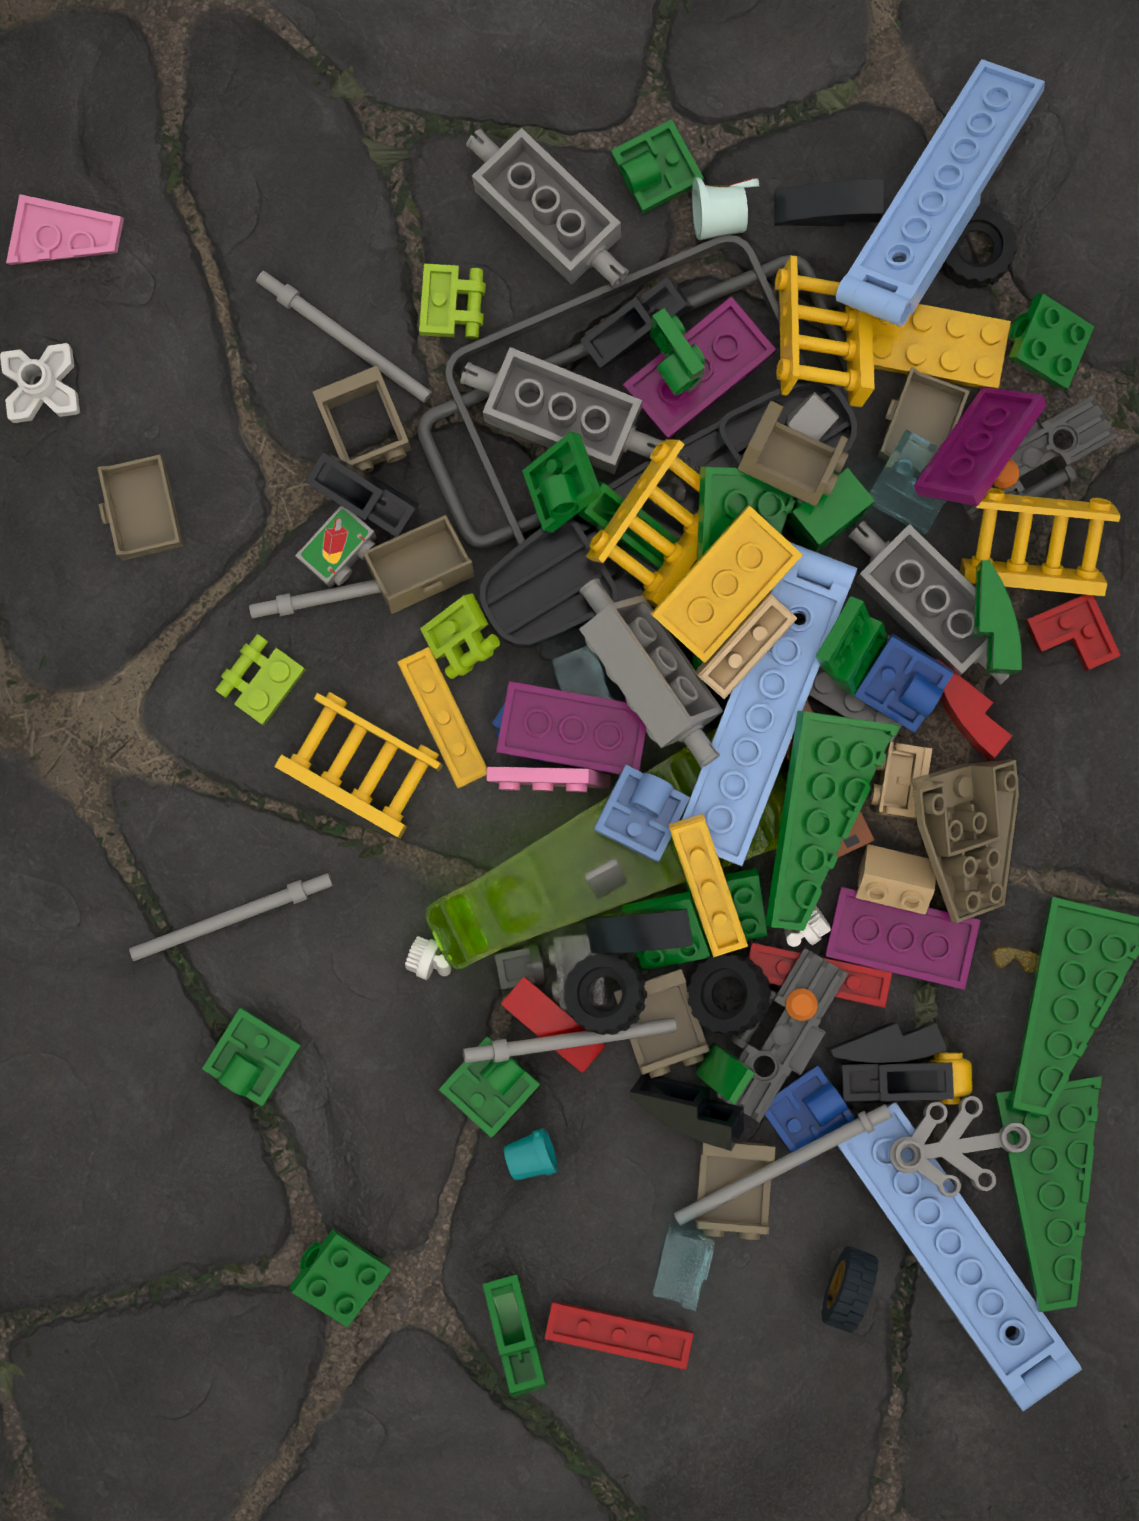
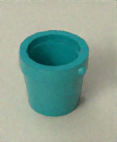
[504,1128,558,1181]

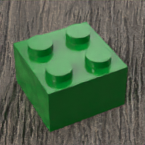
[786,468,875,553]

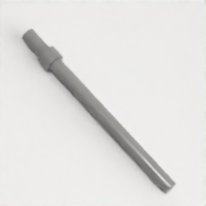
[256,271,432,403]
[249,580,381,619]
[129,873,333,961]
[463,1018,677,1063]

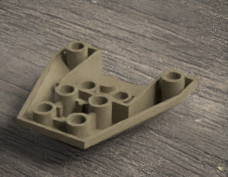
[912,759,1019,923]

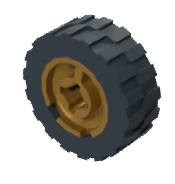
[821,1246,878,1333]

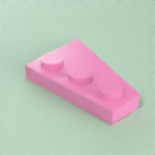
[6,194,124,265]
[487,767,611,792]

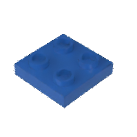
[854,634,954,732]
[765,1065,855,1166]

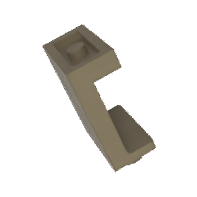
[737,401,849,507]
[613,969,710,1078]
[695,1141,776,1240]

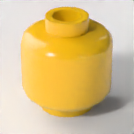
[927,1052,972,1104]

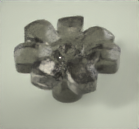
[659,455,700,501]

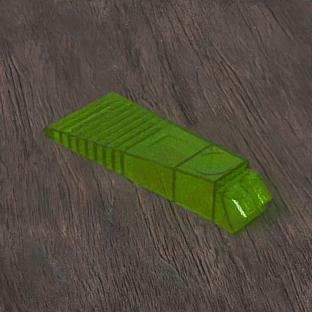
[426,727,786,969]

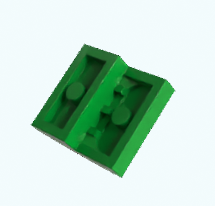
[815,596,888,696]

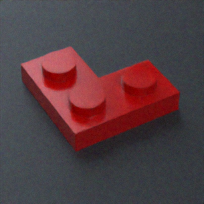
[1025,595,1121,671]

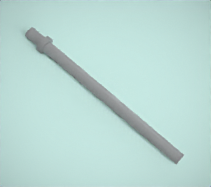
[674,1104,892,1226]

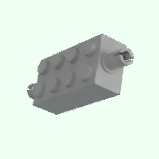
[466,128,629,288]
[460,347,665,474]
[848,521,1010,685]
[579,578,724,768]

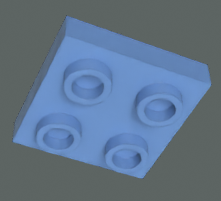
[593,765,690,863]

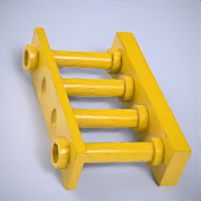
[775,256,875,407]
[586,439,700,607]
[960,488,1120,596]
[274,692,443,839]

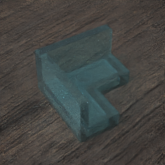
[869,429,946,535]
[551,646,612,700]
[653,1224,715,1311]

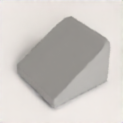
[787,392,839,441]
[585,858,627,898]

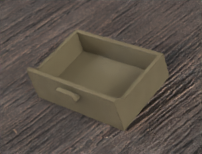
[876,367,970,474]
[97,455,184,561]
[363,515,475,614]

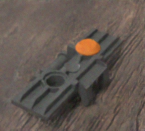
[960,395,1117,521]
[716,948,848,1122]

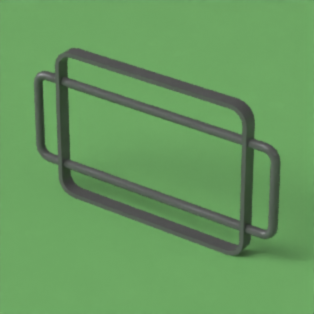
[417,235,847,549]

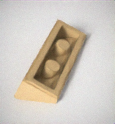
[695,593,797,699]

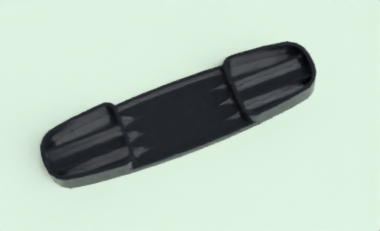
[480,380,857,648]

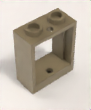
[312,365,412,473]

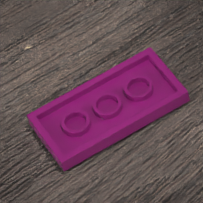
[623,296,776,439]
[913,387,1047,506]
[496,681,646,774]
[824,887,981,990]

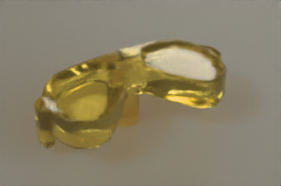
[991,947,1038,973]

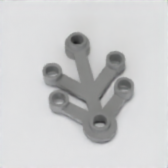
[889,1096,1031,1197]

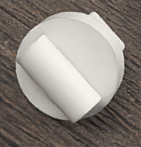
[784,906,831,947]
[405,936,451,980]

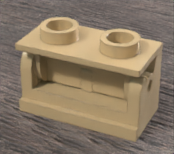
[870,741,932,821]
[856,844,936,915]

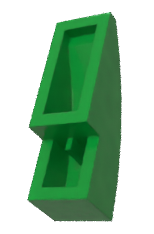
[577,481,679,570]
[973,560,1022,674]
[694,1042,754,1104]
[482,1274,548,1397]

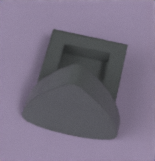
[495,942,545,990]

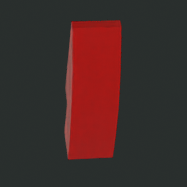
[936,658,1012,761]
[501,976,605,1073]

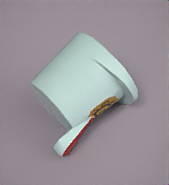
[692,177,759,240]

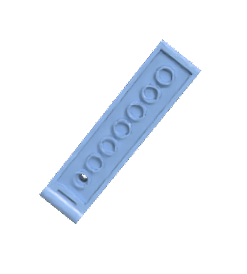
[836,59,1045,327]
[682,542,857,866]
[837,1101,1082,1412]

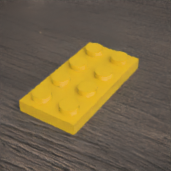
[872,304,1011,389]
[651,505,803,663]

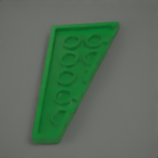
[693,467,795,684]
[765,711,900,931]
[1010,897,1139,1116]
[994,1076,1102,1312]

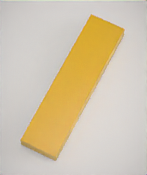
[397,647,487,789]
[669,813,748,957]

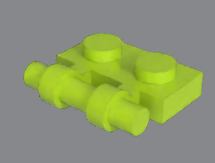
[419,264,486,340]
[420,593,500,679]
[215,634,306,726]

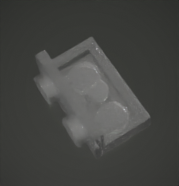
[549,934,607,1009]

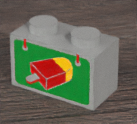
[295,506,377,588]

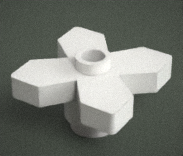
[0,343,80,423]

